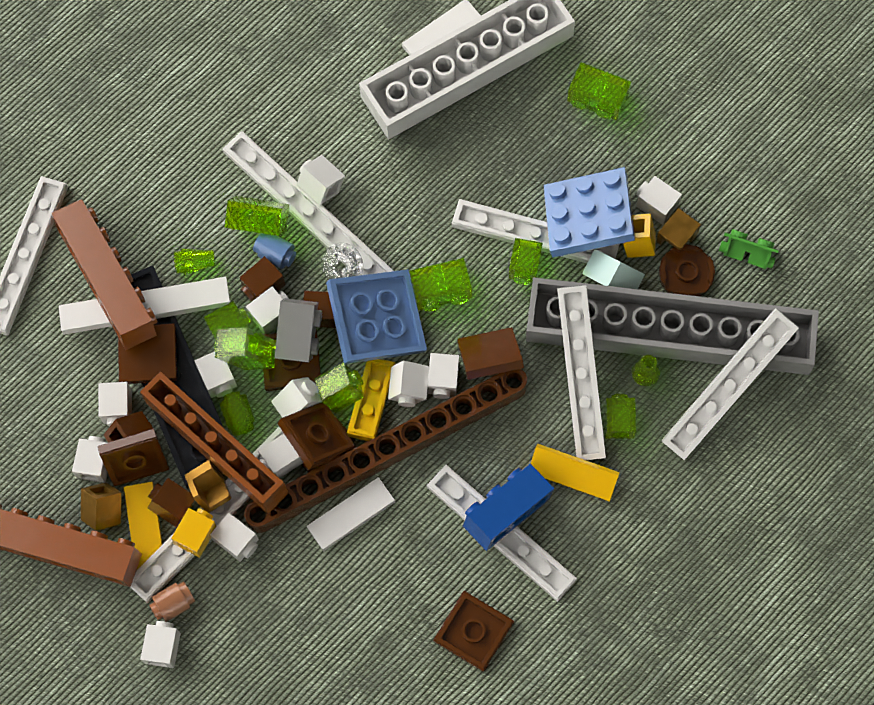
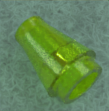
[173,248,215,275]
[632,355,660,386]

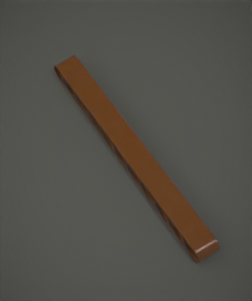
[244,369,527,533]

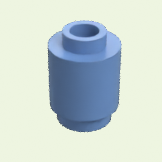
[253,232,296,269]

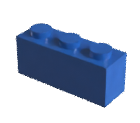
[463,464,554,551]

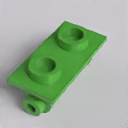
[719,229,779,270]

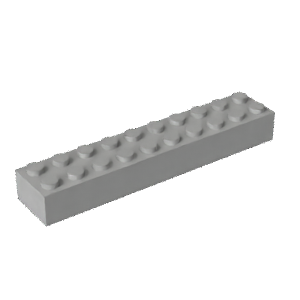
[526,277,819,375]

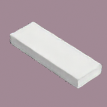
[402,0,481,55]
[307,477,395,552]

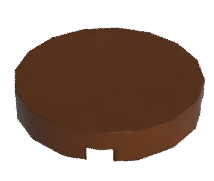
[658,244,715,297]

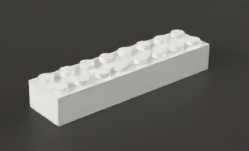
[359,0,575,140]

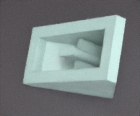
[582,249,645,289]

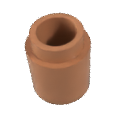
[149,581,195,622]

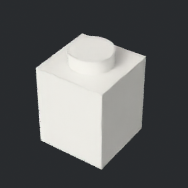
[297,155,345,205]
[636,176,682,225]
[246,286,289,334]
[194,349,237,398]
[428,353,459,399]
[388,360,429,407]
[271,377,324,418]
[98,382,132,427]
[258,434,303,478]
[72,436,108,483]
[210,513,259,562]
[140,621,181,668]

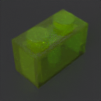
[567,62,631,121]
[224,196,290,236]
[409,258,472,312]
[214,327,276,370]

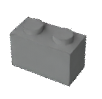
[275,298,322,362]

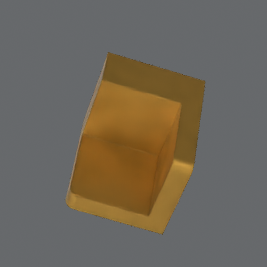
[656,208,701,250]
[185,460,232,513]
[81,482,121,531]

